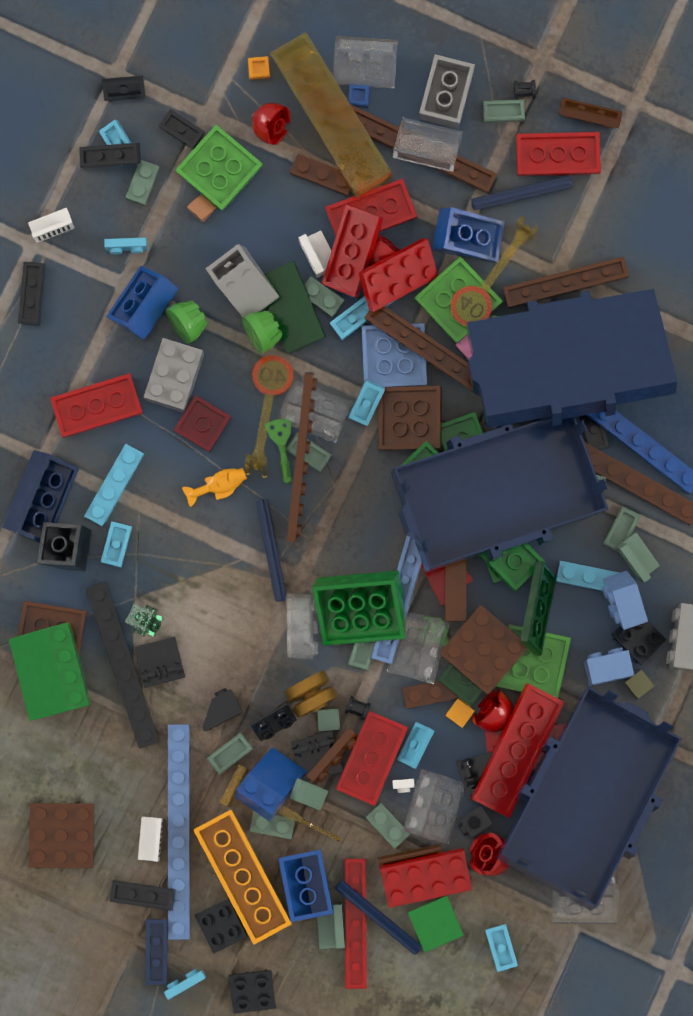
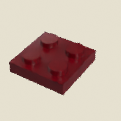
[174,395,231,453]

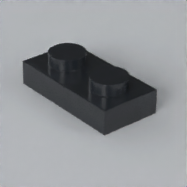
[102,75,146,101]
[159,109,205,150]

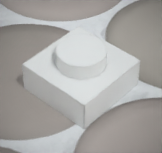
[392,779,414,793]

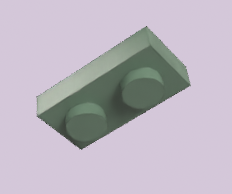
[125,160,160,206]
[305,277,345,318]
[366,803,410,849]
[250,811,295,840]

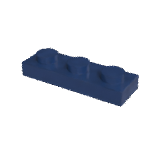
[146,919,168,985]

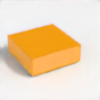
[248,56,270,80]
[445,699,474,728]

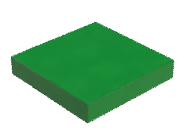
[408,896,464,952]

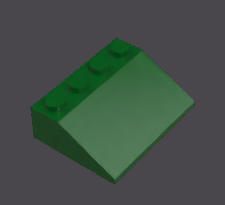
[312,570,406,646]
[9,622,92,721]

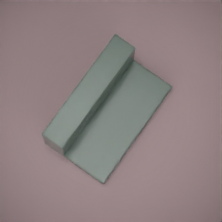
[615,532,660,583]
[317,904,345,949]

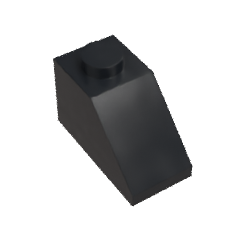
[202,688,243,732]

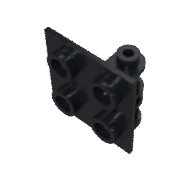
[611,621,667,665]
[134,637,186,688]
[250,703,297,741]
[291,731,343,782]
[456,751,493,803]
[195,898,248,954]
[228,969,276,1014]

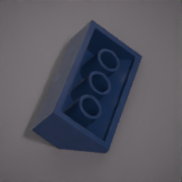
[2,450,79,543]

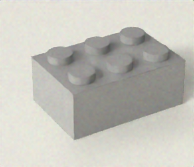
[419,54,475,130]
[144,338,204,413]
[666,603,693,672]

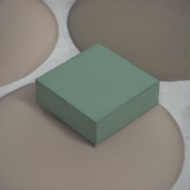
[317,709,340,732]

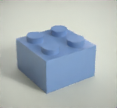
[602,571,648,630]
[583,647,634,686]

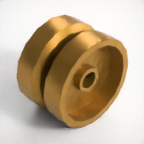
[284,670,339,718]

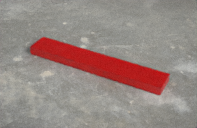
[344,858,367,989]

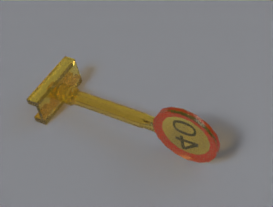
[451,216,539,327]
[245,355,293,478]
[220,765,341,842]

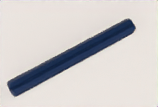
[471,176,572,211]
[256,499,287,602]
[335,880,422,955]

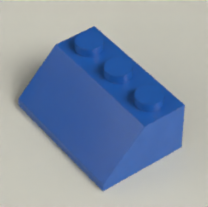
[106,266,179,340]
[278,850,334,922]

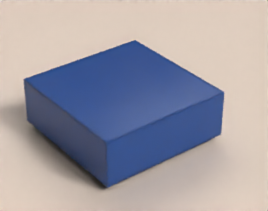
[347,84,370,108]

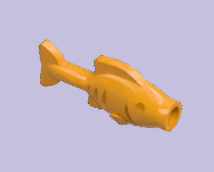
[182,468,247,507]

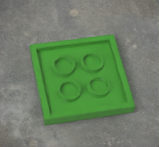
[175,124,263,211]
[414,256,503,344]
[495,624,571,698]

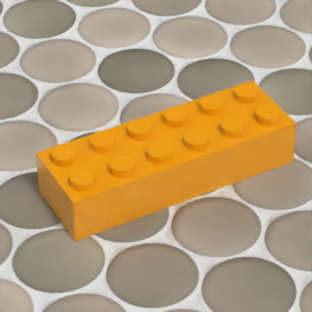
[194,809,292,945]

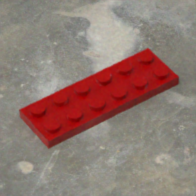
[471,683,565,818]

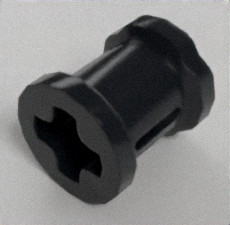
[514,80,536,99]
[344,695,371,720]

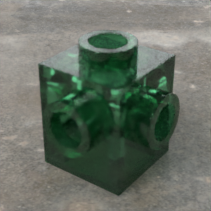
[125,603,163,637]

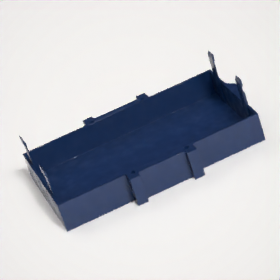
[467,289,677,428]
[391,417,608,572]
[496,686,682,911]

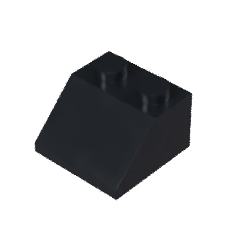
[37,522,92,571]

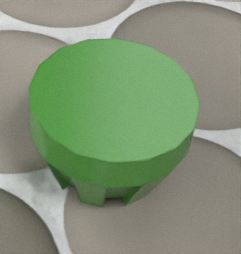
[166,300,208,344]
[242,311,282,354]

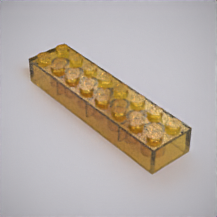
[270,32,392,198]

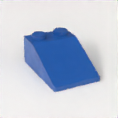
[432,207,505,262]
[235,747,307,822]

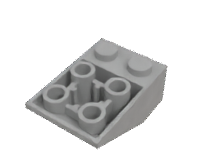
[205,244,280,317]

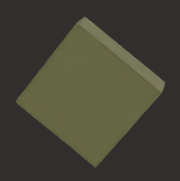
[624,669,654,699]

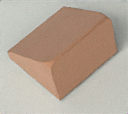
[187,194,217,223]

